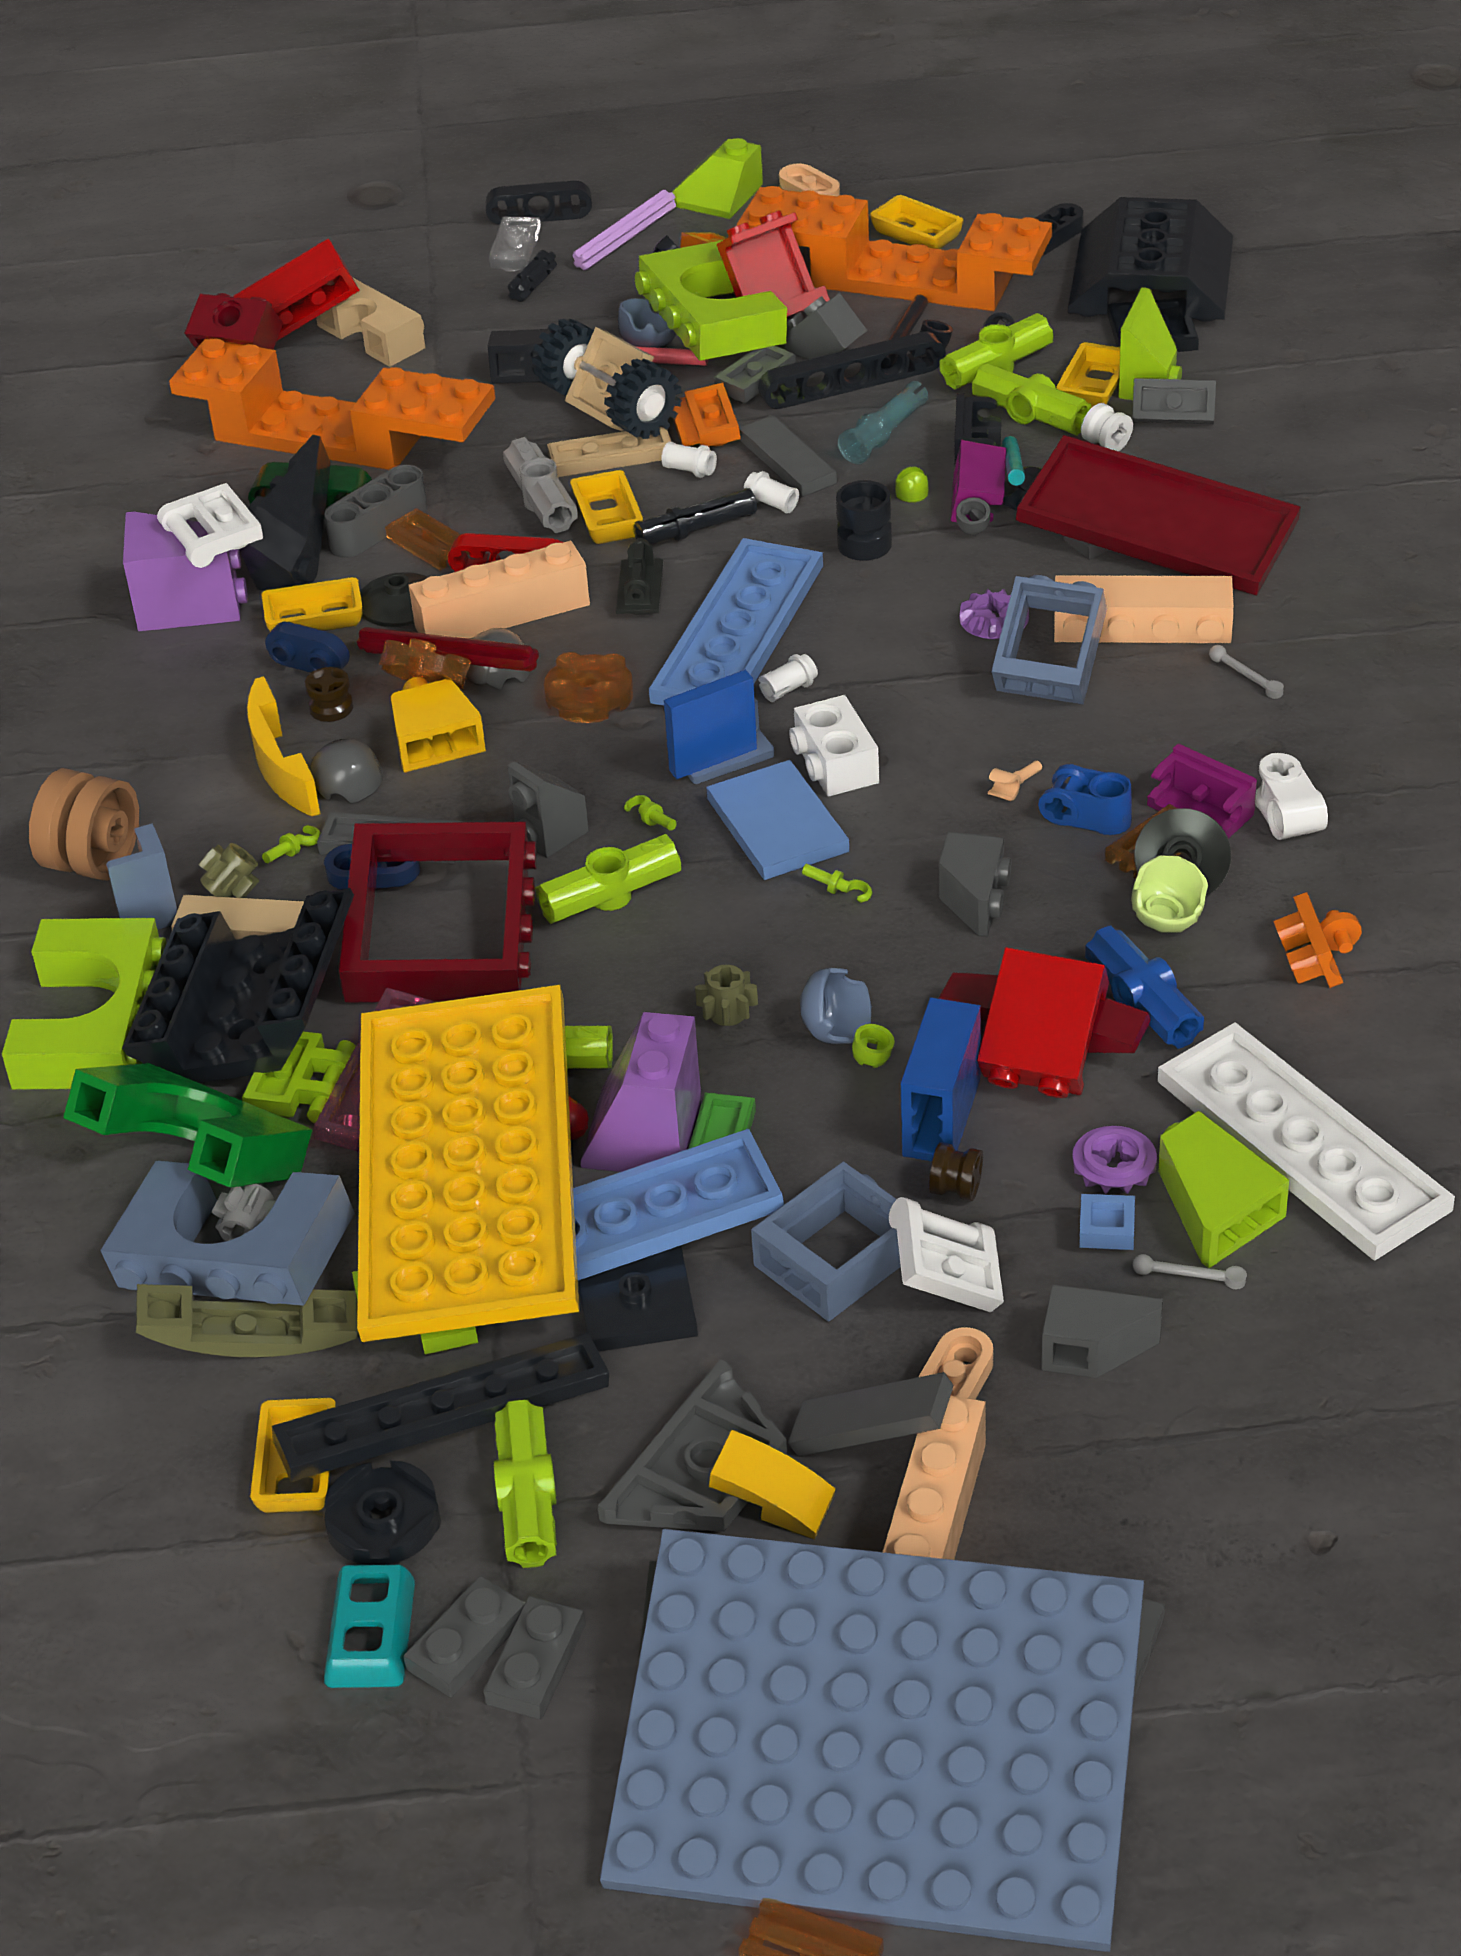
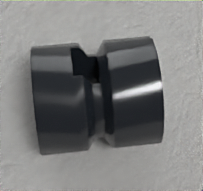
[836,480,892,561]

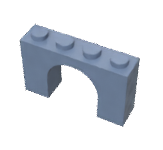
[100,1161,355,1306]

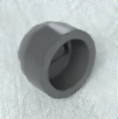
[956,498,990,535]

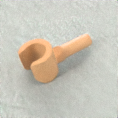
[988,761,1042,801]

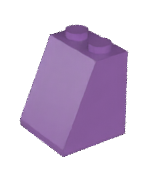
[123,512,248,631]
[581,1012,702,1172]

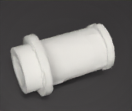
[662,442,717,478]
[744,471,799,514]
[758,654,818,702]

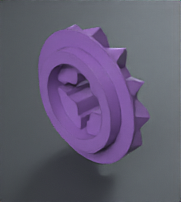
[959,589,1029,639]
[1072,1126,1157,1195]

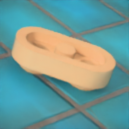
[779,164,840,196]
[919,1327,993,1400]

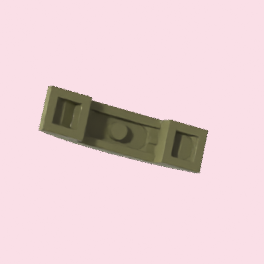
[136,1284,358,1357]

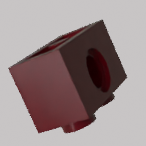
[184,293,283,349]

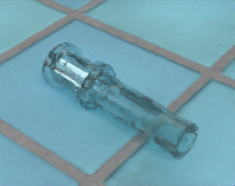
[838,381,928,464]

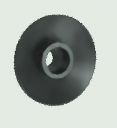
[360,572,428,627]
[1134,808,1231,897]

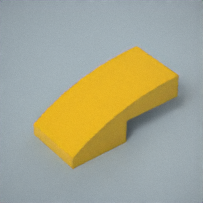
[709,1430,836,1540]

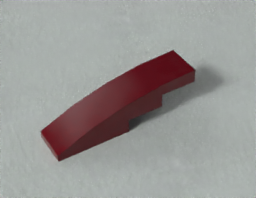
[938,972,1151,1053]

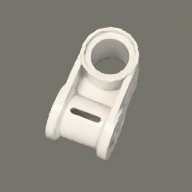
[1255,753,1328,840]

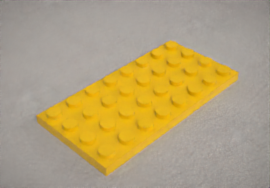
[357,985,579,1342]

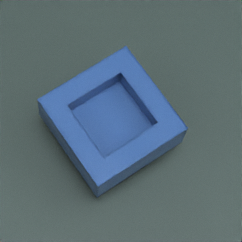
[1079,1194,1135,1250]

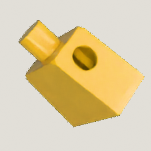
[391,677,486,773]

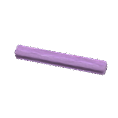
[572,190,676,270]

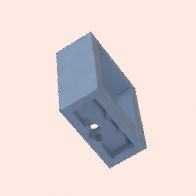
[991,575,1107,705]
[751,1161,901,1322]

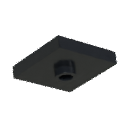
[578,1245,698,1352]

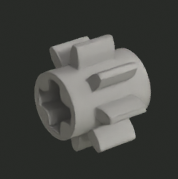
[212,1184,276,1241]

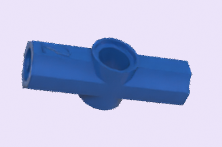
[1085,925,1204,1049]

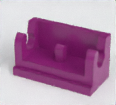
[950,440,1006,523]
[1147,744,1257,839]

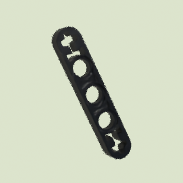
[758,332,946,409]

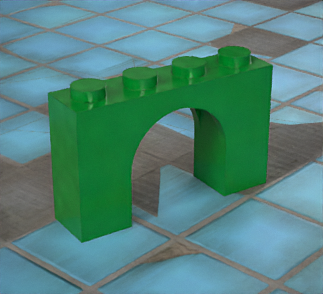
[63,1063,313,1188]

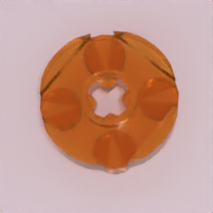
[379,639,471,691]
[544,652,633,723]

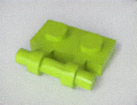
[242,1031,357,1124]

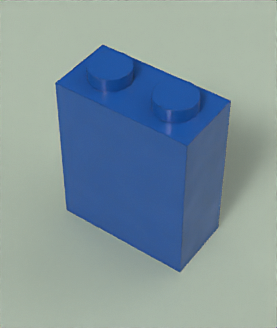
[901,998,981,1161]

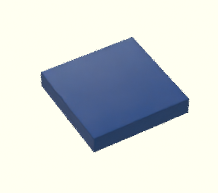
[664,669,757,780]

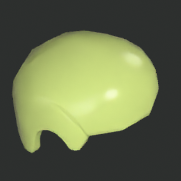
[1131,855,1208,933]

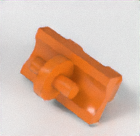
[1273,892,1362,988]

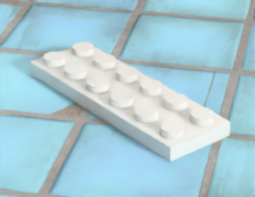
[1158,1022,1455,1261]

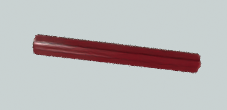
[356,627,539,672]

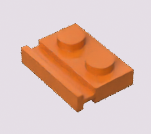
[672,383,741,447]

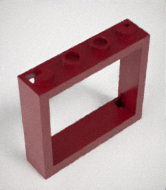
[339,822,537,1002]

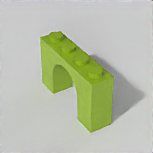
[635,240,787,361]
[2,918,167,1090]

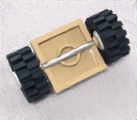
[532,319,682,439]

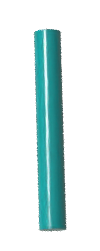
[1002,436,1025,486]

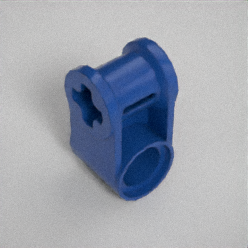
[1038,764,1132,835]

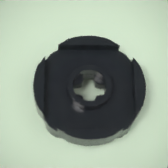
[324,1460,441,1565]

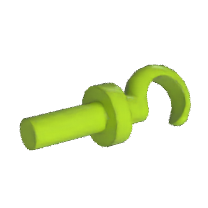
[624,795,677,831]
[262,825,321,863]
[802,863,872,903]

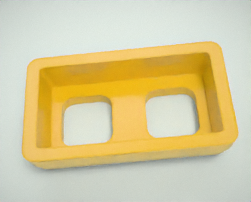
[870,195,963,249]
[1057,342,1120,408]
[570,470,643,544]
[262,577,362,632]
[250,1398,336,1513]

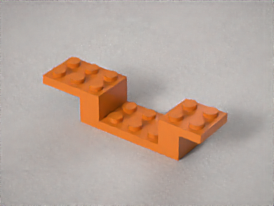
[736,186,1052,311]
[169,339,496,470]

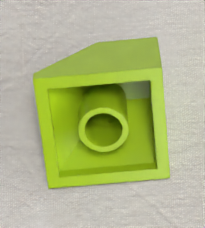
[672,138,763,219]
[1119,287,1182,400]

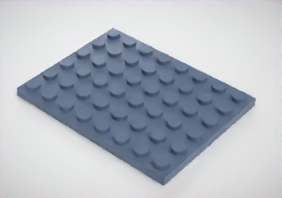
[600,1529,1144,1952]

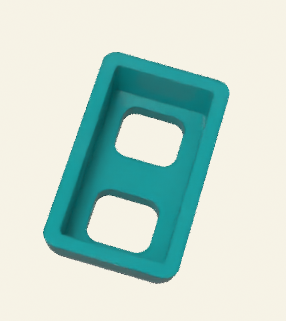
[324,1565,415,1688]

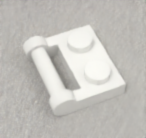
[157,483,263,568]
[889,1197,1004,1312]

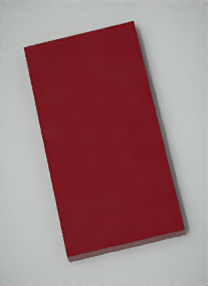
[1016,435,1301,596]

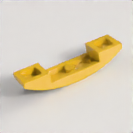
[247,676,320,817]

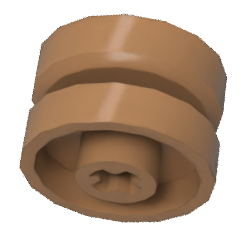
[29,768,139,881]

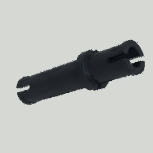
[633,488,757,544]

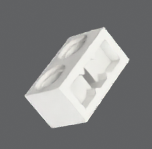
[789,695,879,797]

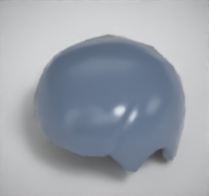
[618,298,676,348]
[800,968,872,1044]

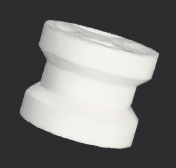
[1081,403,1133,451]

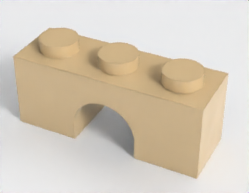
[316,278,425,367]

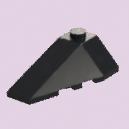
[239,435,331,591]

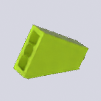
[1158,1111,1289,1268]

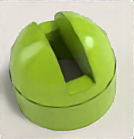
[895,466,929,503]
[852,1024,895,1068]

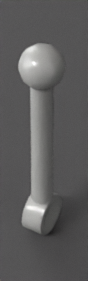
[1209,645,1284,699]
[1132,1254,1247,1289]

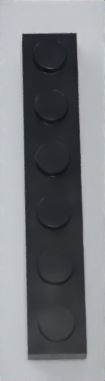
[272,1333,610,1482]

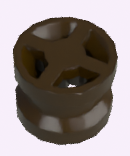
[305,667,353,722]
[929,1142,983,1201]

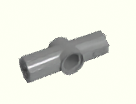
[503,437,578,533]

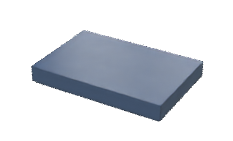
[706,760,850,880]

